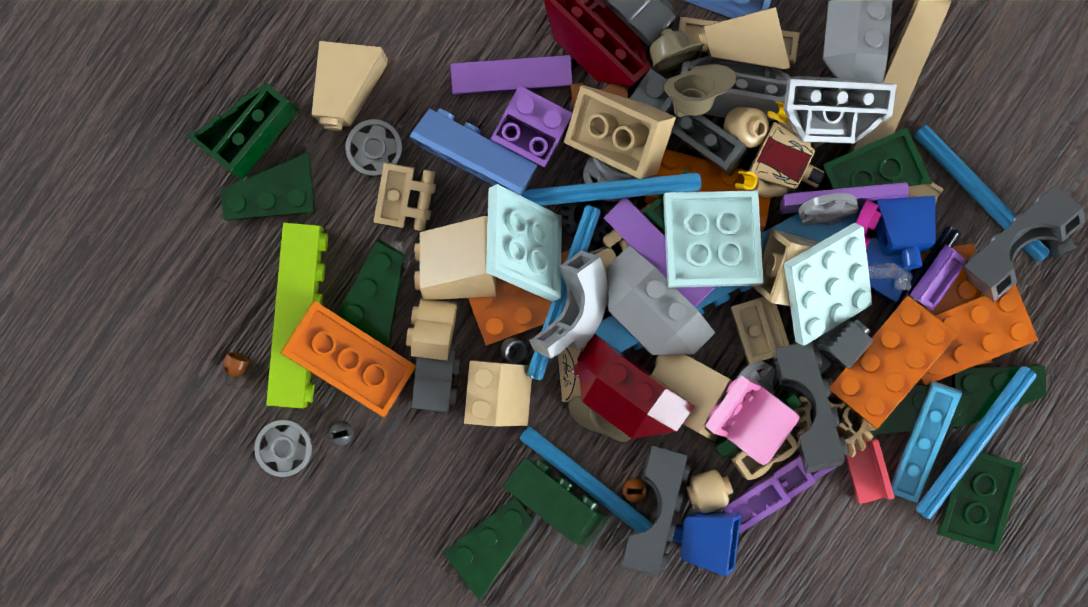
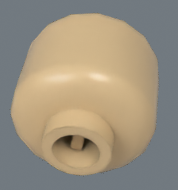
[723,106,769,148]
[686,469,733,514]

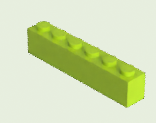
[266,223,328,409]

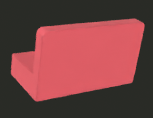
[845,438,894,504]

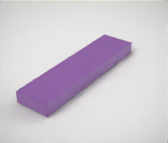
[450,55,572,95]
[780,182,909,214]

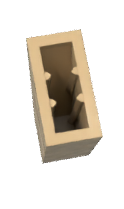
[698,7,790,69]

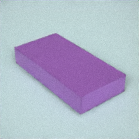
[910,245,967,311]

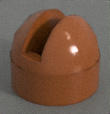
[223,352,250,377]
[622,478,647,503]

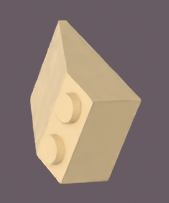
[564,85,676,179]

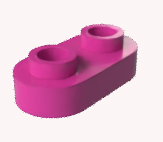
[856,200,882,249]

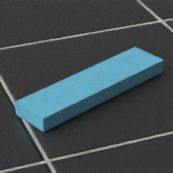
[891,380,962,503]

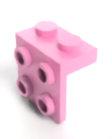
[705,375,799,465]

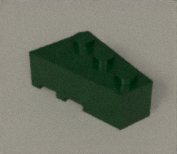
[186,83,299,180]
[503,458,609,547]

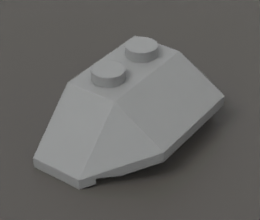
[823,0,893,83]
[681,56,791,122]
[784,76,897,143]
[607,245,715,355]

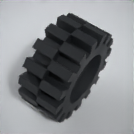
[562,200,615,244]

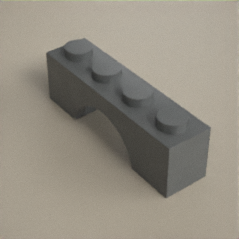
[964,186,1085,302]
[773,342,848,474]
[619,446,690,577]

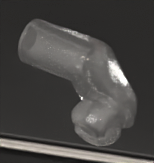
[869,263,913,290]

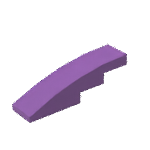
[604,197,716,307]
[723,453,836,533]

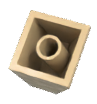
[312,41,388,131]
[414,216,496,300]
[752,228,820,306]
[652,354,733,442]
[464,360,532,426]

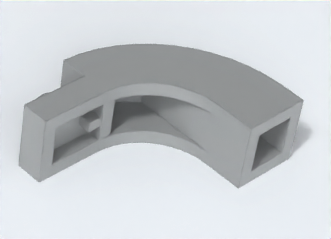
[529,250,608,358]

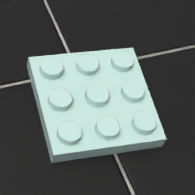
[486,184,562,302]
[663,191,763,288]
[784,223,872,346]

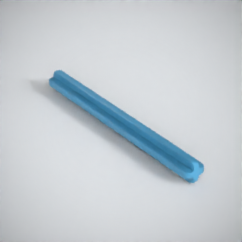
[914,125,1050,262]
[522,173,702,206]
[527,205,601,380]
[916,366,1036,519]
[520,427,653,534]

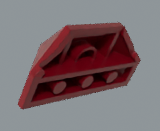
[544,0,651,86]
[577,334,695,439]

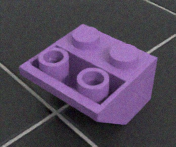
[491,85,572,168]

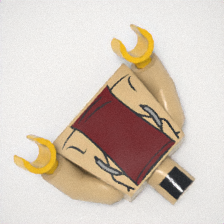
[735,101,824,198]

